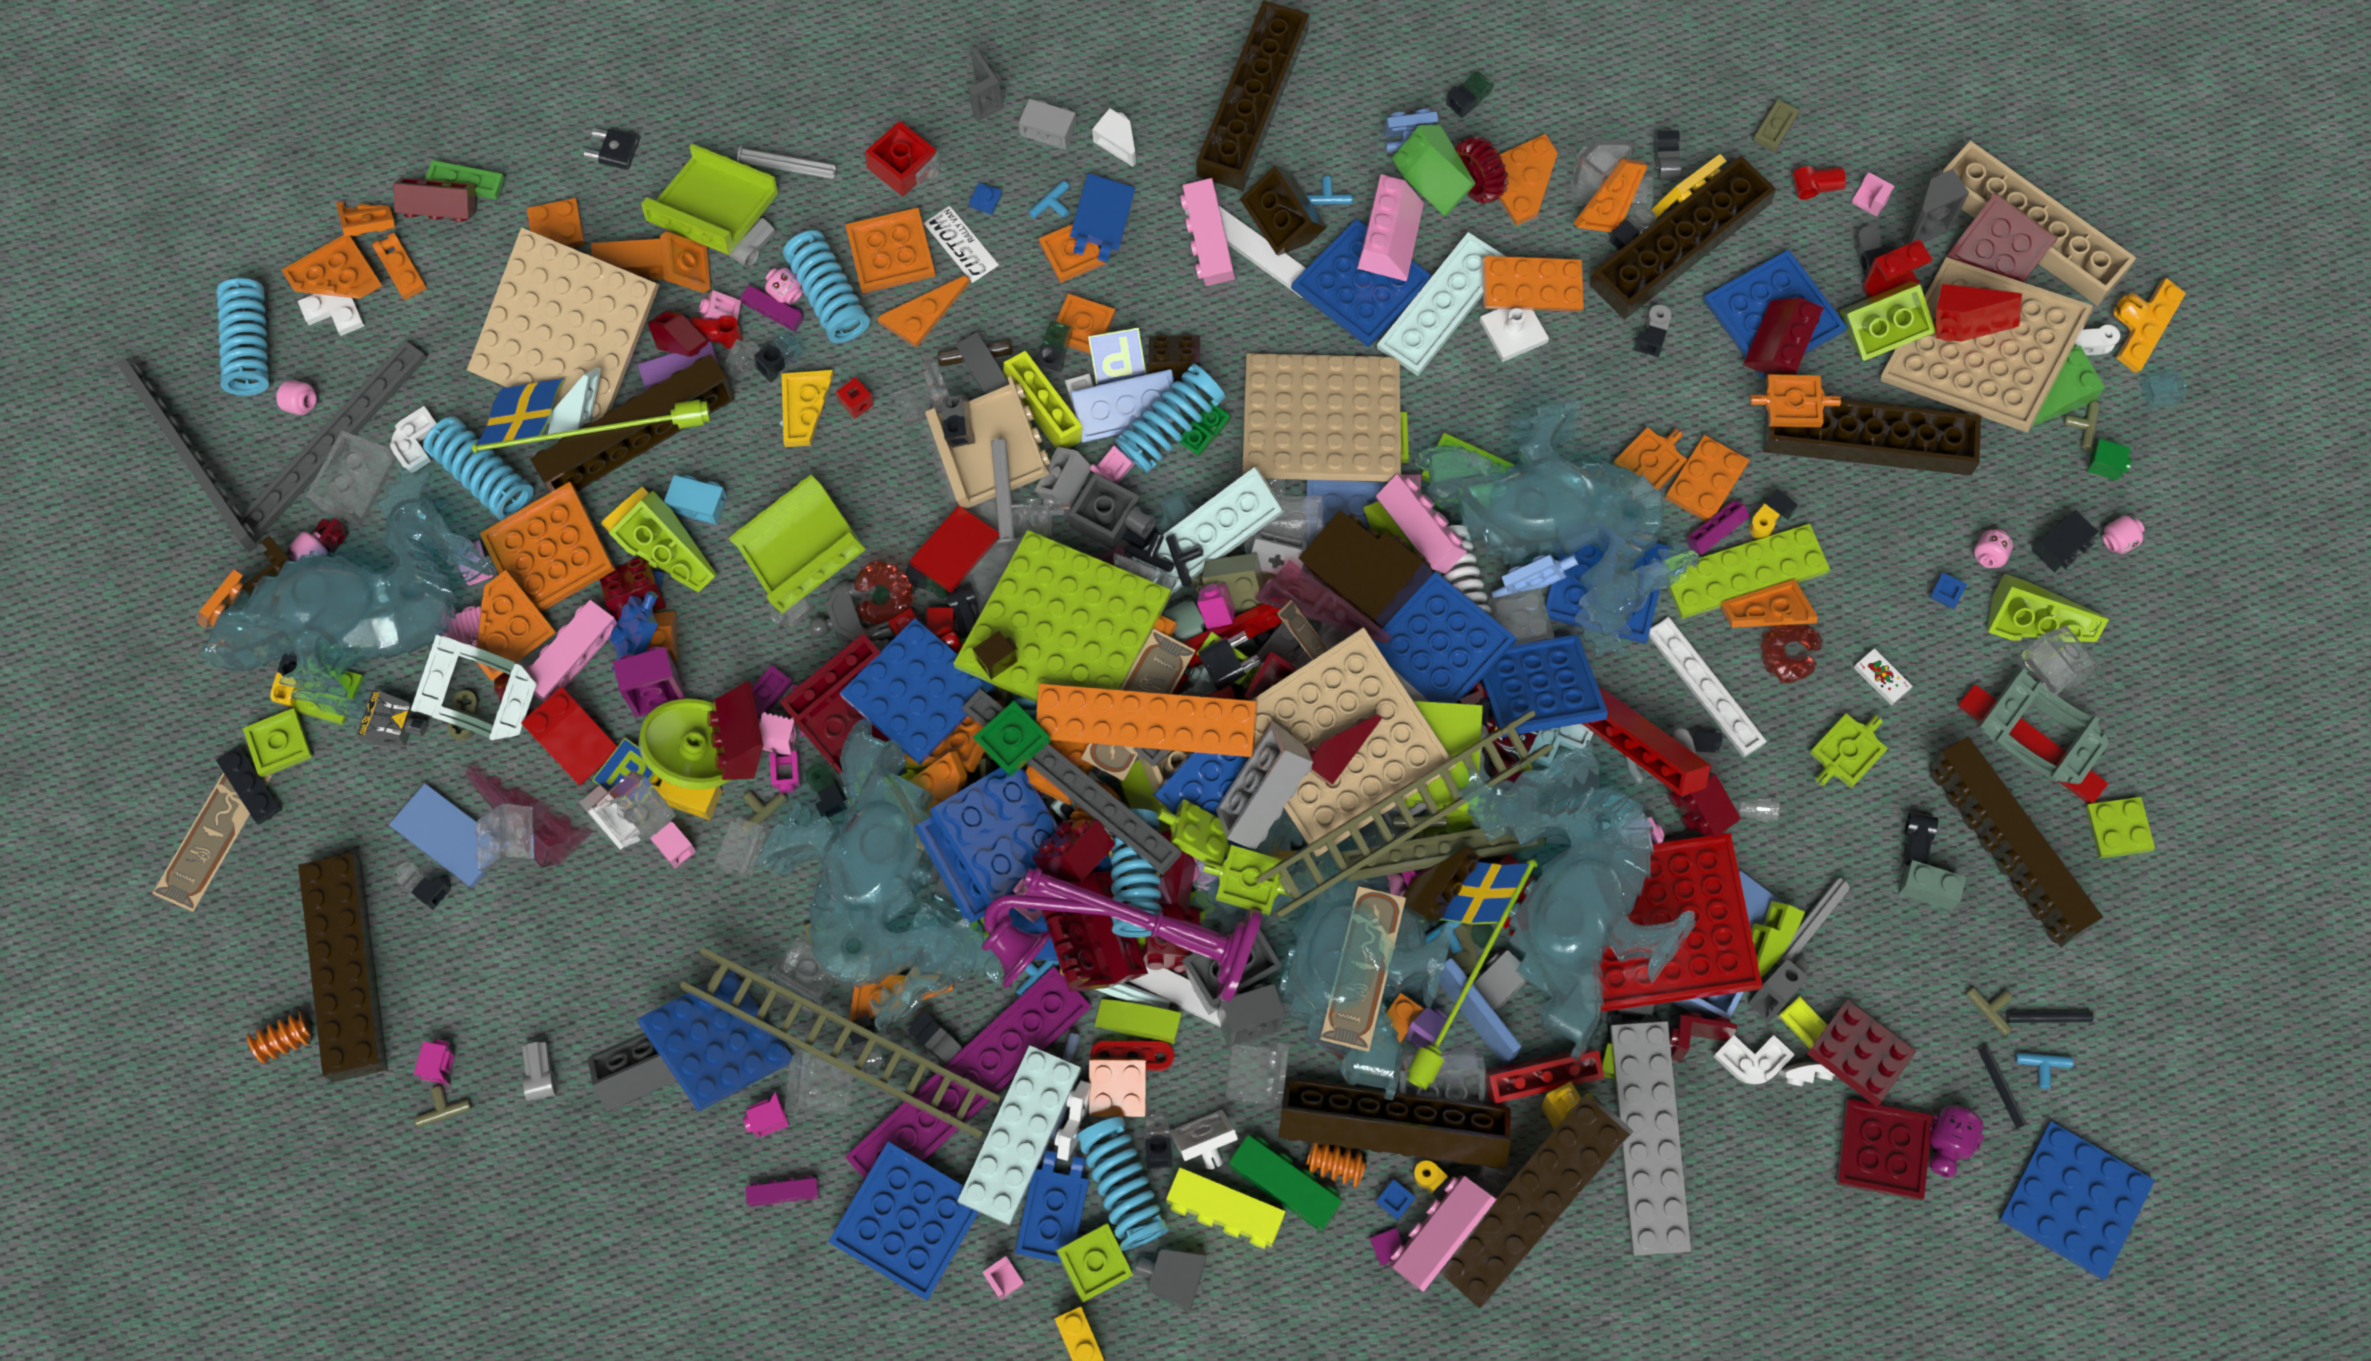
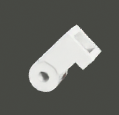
[2073,325,2120,356]

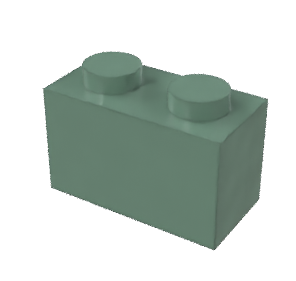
[1899,860,1966,911]

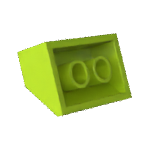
[1839,281,1936,361]

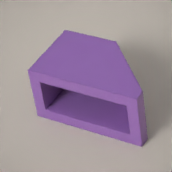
[1406,1007,1447,1048]

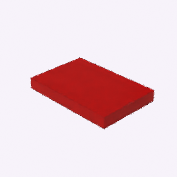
[910,505,1000,593]

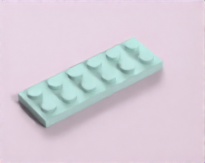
[1377,232,1506,376]
[1131,467,1285,594]
[958,1045,1081,1226]

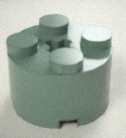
[1161,599,1206,643]

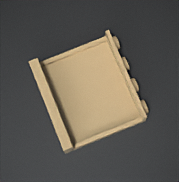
[925,376,1051,509]

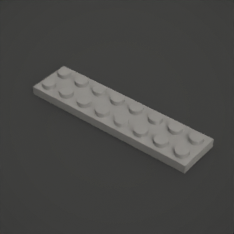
[1610,1022,1691,1256]

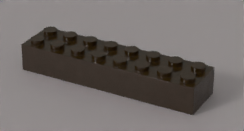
[1196,0,1309,191]
[1590,156,1776,320]
[530,354,735,493]
[1763,400,1981,476]
[1929,736,2103,948]
[298,853,388,1083]
[1278,1077,1511,1169]
[1439,1092,1634,1309]

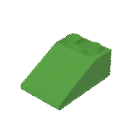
[1392,125,1476,216]
[2032,345,2105,426]

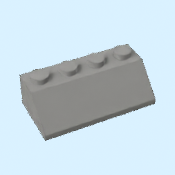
[1216,722,1313,850]

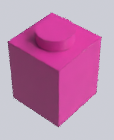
[1197,583,1235,629]

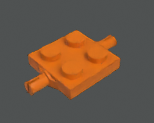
[1749,375,1841,427]
[1612,427,1687,498]

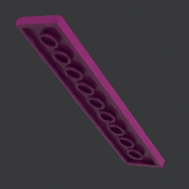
[845,967,1092,1179]

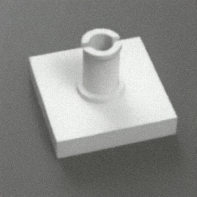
[1480,308,1549,362]
[1170,1110,1238,1169]

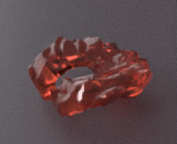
[854,560,913,627]
[1760,624,1824,683]

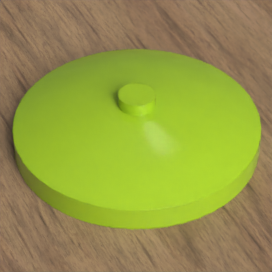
[639,699,731,789]

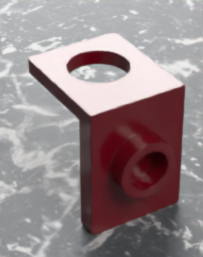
[311,517,348,554]

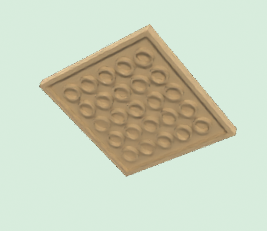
[467,227,660,423]
[1881,257,2093,433]
[1243,353,1401,482]
[1251,628,1456,858]

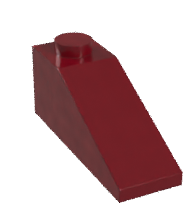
[1308,715,1382,787]
[1160,829,1196,916]

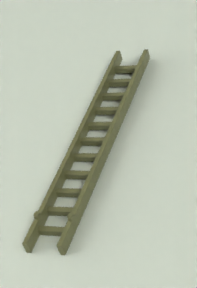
[1254,710,1554,918]
[680,947,1001,1139]

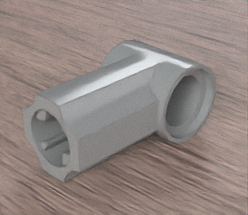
[728,218,775,268]
[522,1042,557,1101]

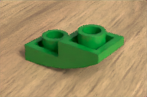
[1179,402,1232,456]

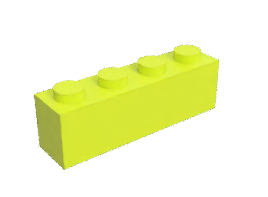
[1003,351,1083,449]
[1166,1167,1285,1249]

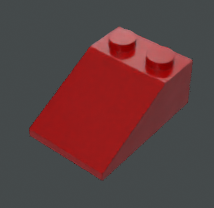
[1936,284,2022,342]
[521,687,617,786]

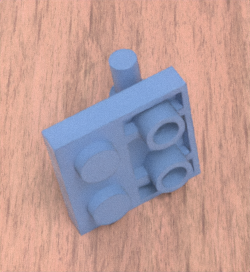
[1382,109,1438,153]

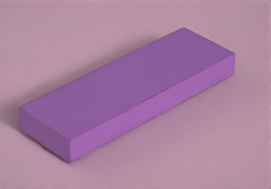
[638,342,719,390]

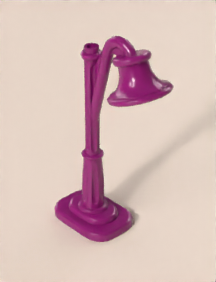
[981,868,1262,1002]

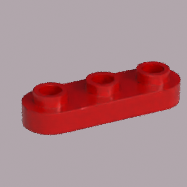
[1090,1041,1174,1071]

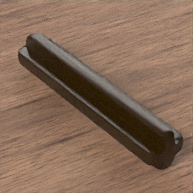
[937,340,1013,366]

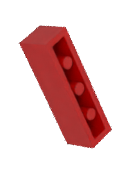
[1483,1046,1605,1103]

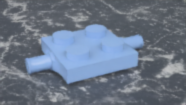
[1491,554,1578,602]

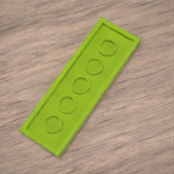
[1663,524,1830,619]

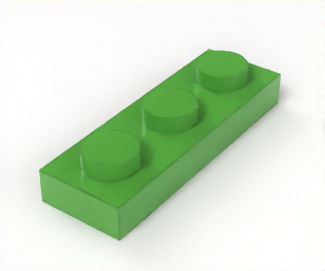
[425,160,505,200]

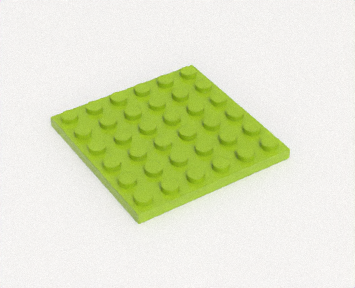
[953,530,1172,703]

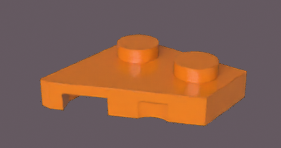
[335,202,395,237]

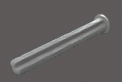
[737,145,837,179]
[991,439,1018,544]
[1776,878,1850,966]

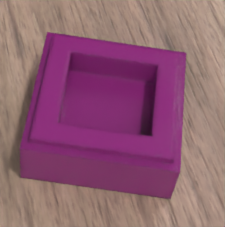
[1370,1228,1404,1267]

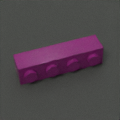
[740,285,804,332]
[1686,500,1749,555]
[745,1176,820,1207]

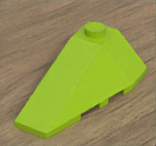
[608,491,717,593]
[1987,574,2109,642]

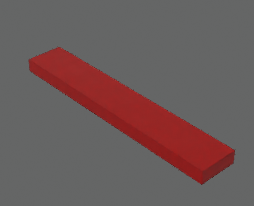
[1958,684,2109,804]

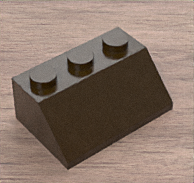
[1240,166,1327,256]

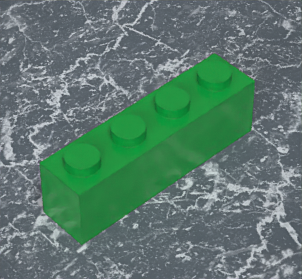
[1229,1135,1342,1233]

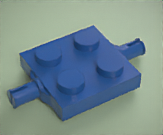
[610,591,658,670]

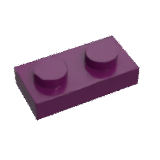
[752,665,793,719]

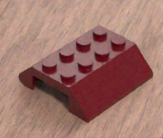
[779,633,893,781]
[1041,872,1148,992]

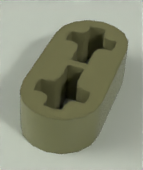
[447,690,479,742]

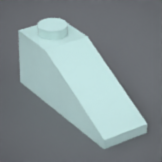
[548,367,601,439]

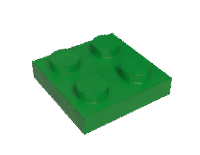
[973,701,1051,777]

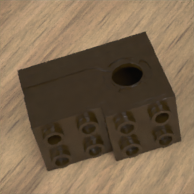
[1298,510,1433,629]

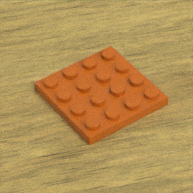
[479,482,616,613]

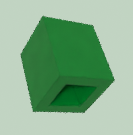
[2087,439,2132,481]

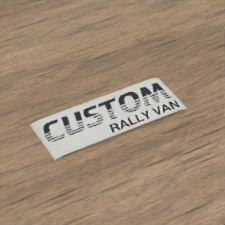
[923,206,998,283]

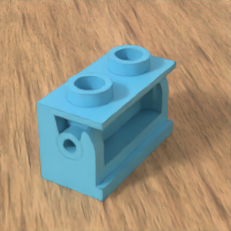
[664,475,727,525]

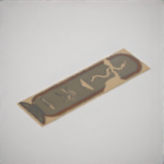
[1277,600,1329,660]
[1081,629,1196,781]
[152,768,272,912]
[1320,886,1406,1052]

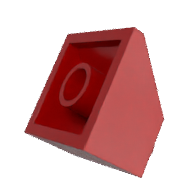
[865,121,936,197]

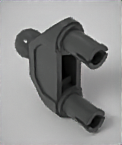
[809,575,893,644]

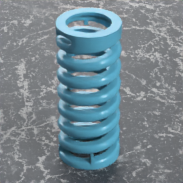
[783,230,870,343]
[217,278,269,396]
[1115,364,1226,474]
[423,416,534,521]
[1110,809,1162,937]
[1076,1117,1169,1251]

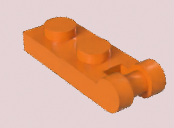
[372,232,427,301]

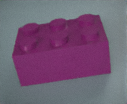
[612,647,686,718]

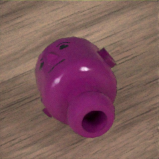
[1929,1105,1985,1178]

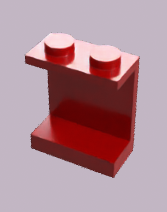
[1862,239,1933,298]

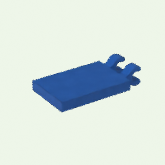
[1070,173,1135,262]
[1015,1150,1090,1264]

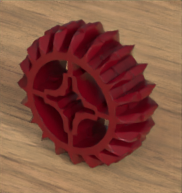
[1455,135,1509,204]

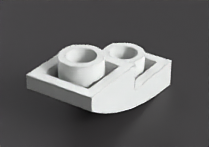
[1778,1062,1835,1086]

